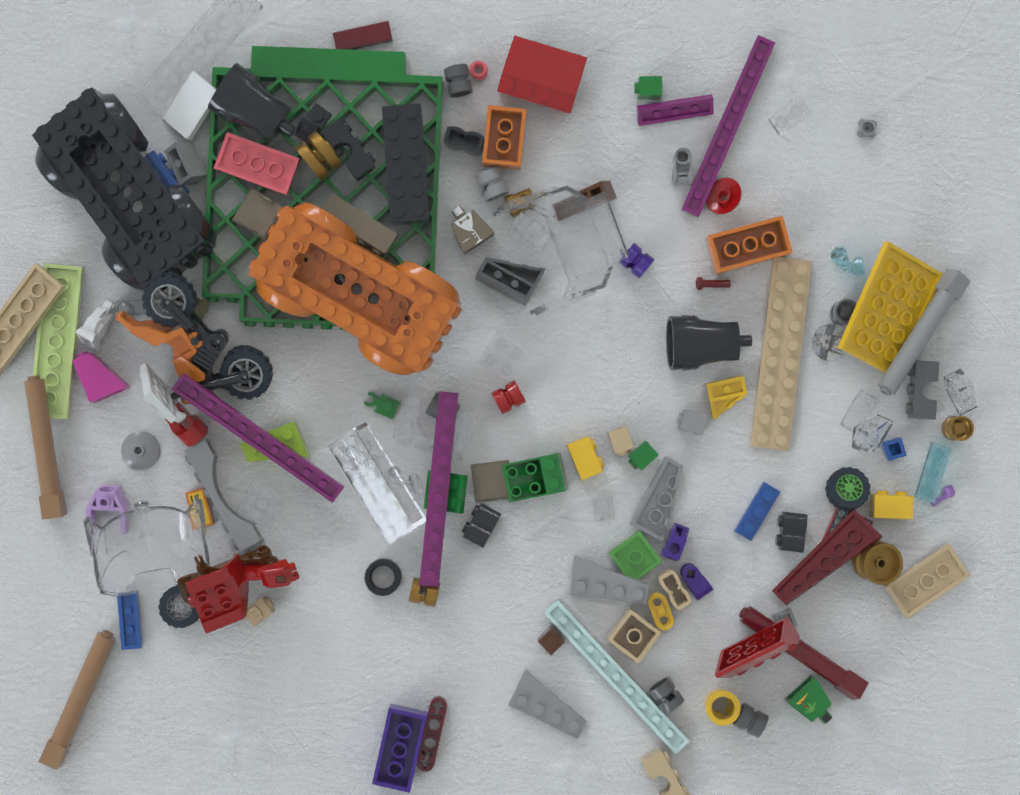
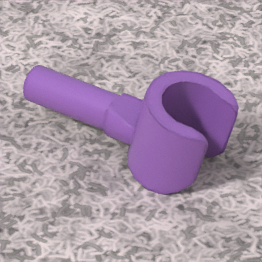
[931,485,955,507]

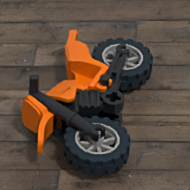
[115,273,273,404]

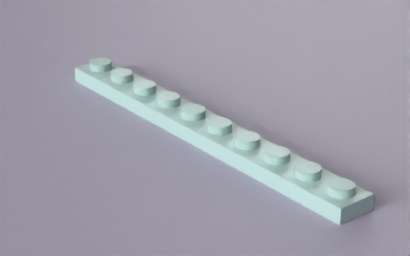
[543,599,689,754]

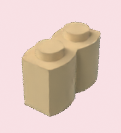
[657,568,691,610]

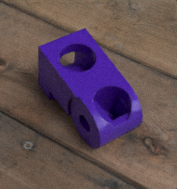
[660,523,689,561]

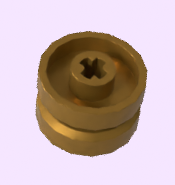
[294,130,343,181]
[852,540,903,585]

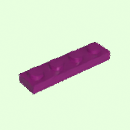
[636,94,714,126]

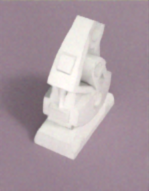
[75,297,118,352]

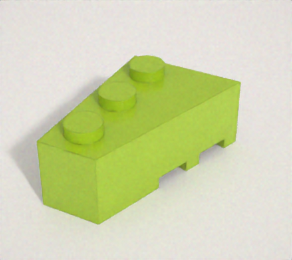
[240,421,311,462]

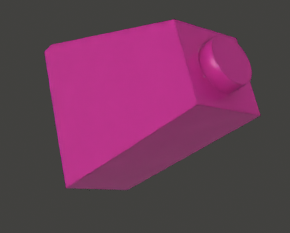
[72,351,130,403]

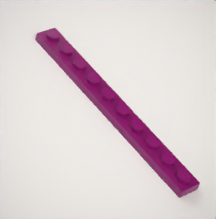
[681,35,776,217]
[171,373,344,503]
[419,391,459,587]

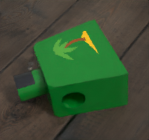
[785,675,832,724]

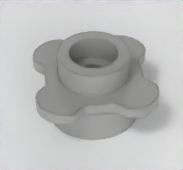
[857,119,877,139]

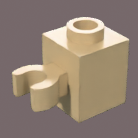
[246,596,275,627]

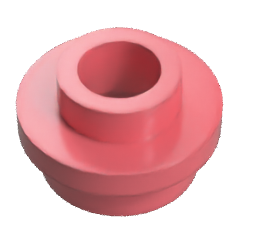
[469,61,488,80]

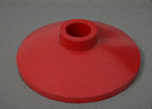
[706,178,742,215]

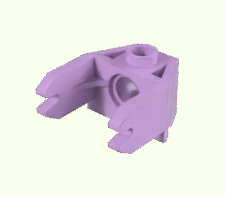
[86,484,129,534]

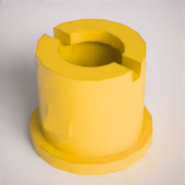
[705,689,741,726]

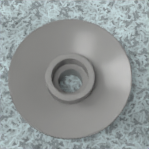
[121,431,160,470]

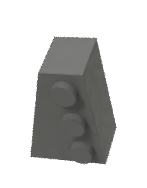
[475,257,546,307]

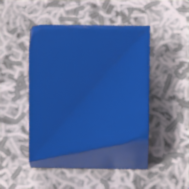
[880,437,907,461]

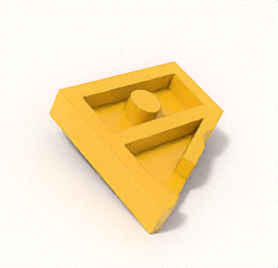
[705,375,748,420]

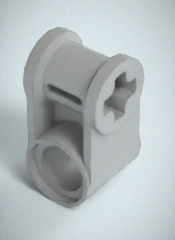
[672,147,693,185]

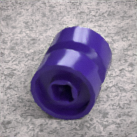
[619,243,655,278]

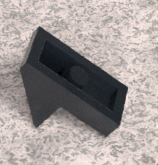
[294,103,332,147]

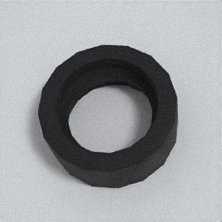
[364,558,402,596]

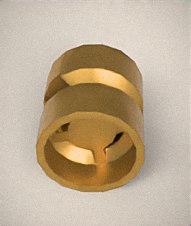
[941,416,974,441]
[409,577,440,607]

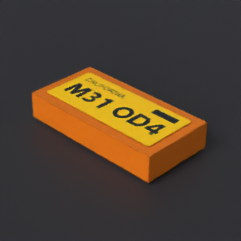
[185,488,215,530]

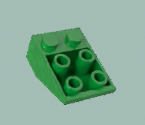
[502,452,568,503]

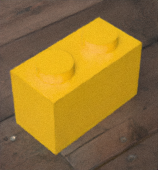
[566,436,604,480]
[870,491,914,519]

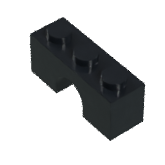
[321,118,376,181]

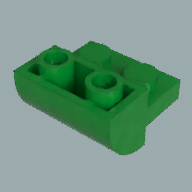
[423,470,468,514]

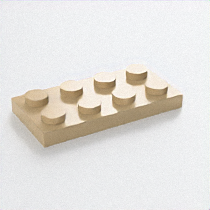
[884,543,970,619]

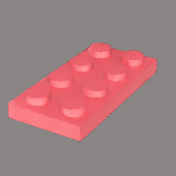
[214,132,301,196]

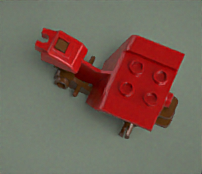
[177,545,300,634]

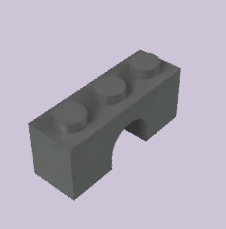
[905,360,939,420]

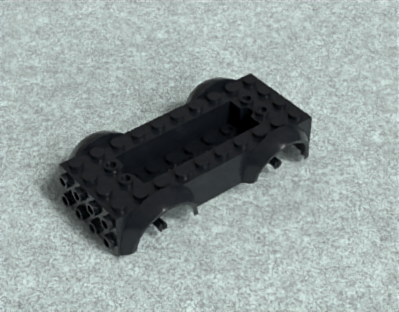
[32,87,217,292]

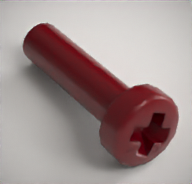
[696,277,731,290]

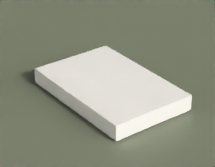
[162,71,217,141]

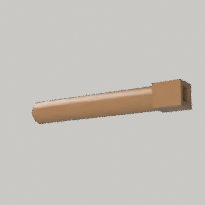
[24,375,67,520]
[39,630,116,770]

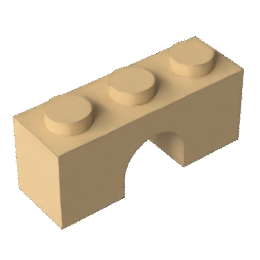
[640,748,690,795]

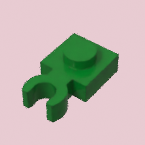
[364,392,400,419]

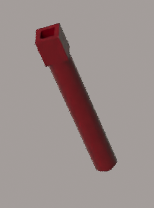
[739,606,869,700]

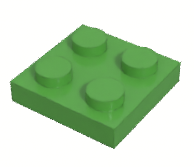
[608,530,662,579]

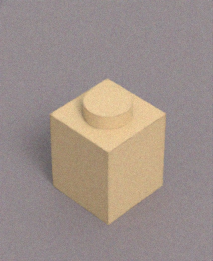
[607,426,634,457]

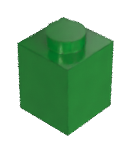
[634,76,662,100]
[628,441,659,470]

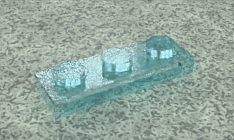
[914,442,951,503]

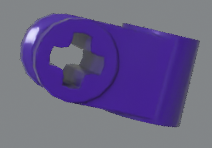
[680,563,714,601]

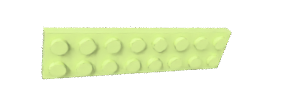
[28,263,84,419]

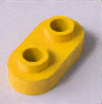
[647,592,674,631]

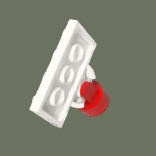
[139,362,208,447]

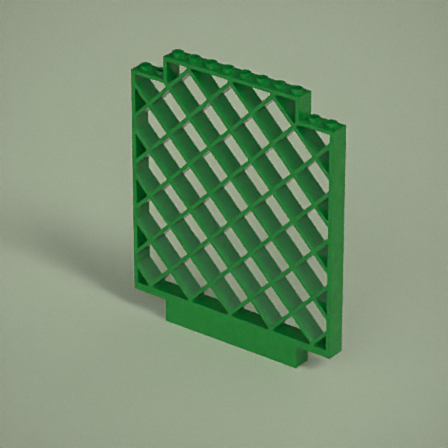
[202,46,443,330]

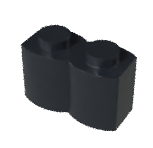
[444,126,485,156]
[461,503,501,548]
[775,511,808,553]

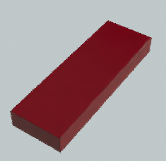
[333,21,393,50]

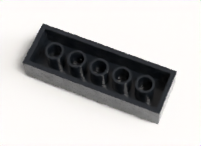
[382,103,431,226]

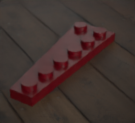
[772,509,883,605]

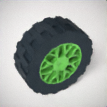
[825,467,871,511]

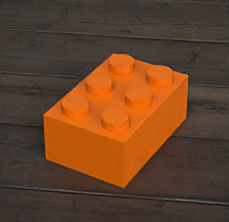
[482,105,527,170]

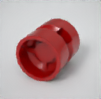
[491,380,526,414]

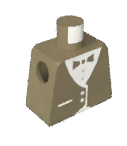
[451,206,495,255]

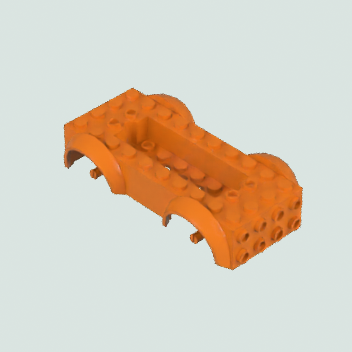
[248,202,462,375]

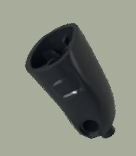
[207,63,296,141]
[666,315,752,371]

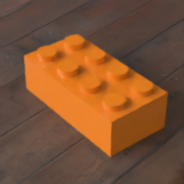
[705,215,793,275]

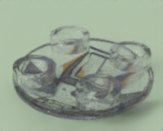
[812,324,847,362]

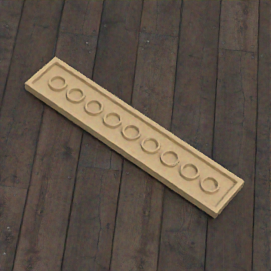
[750,257,812,451]

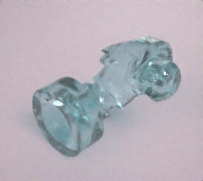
[831,246,865,277]

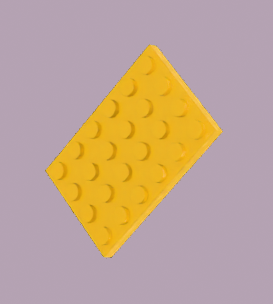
[837,241,943,373]

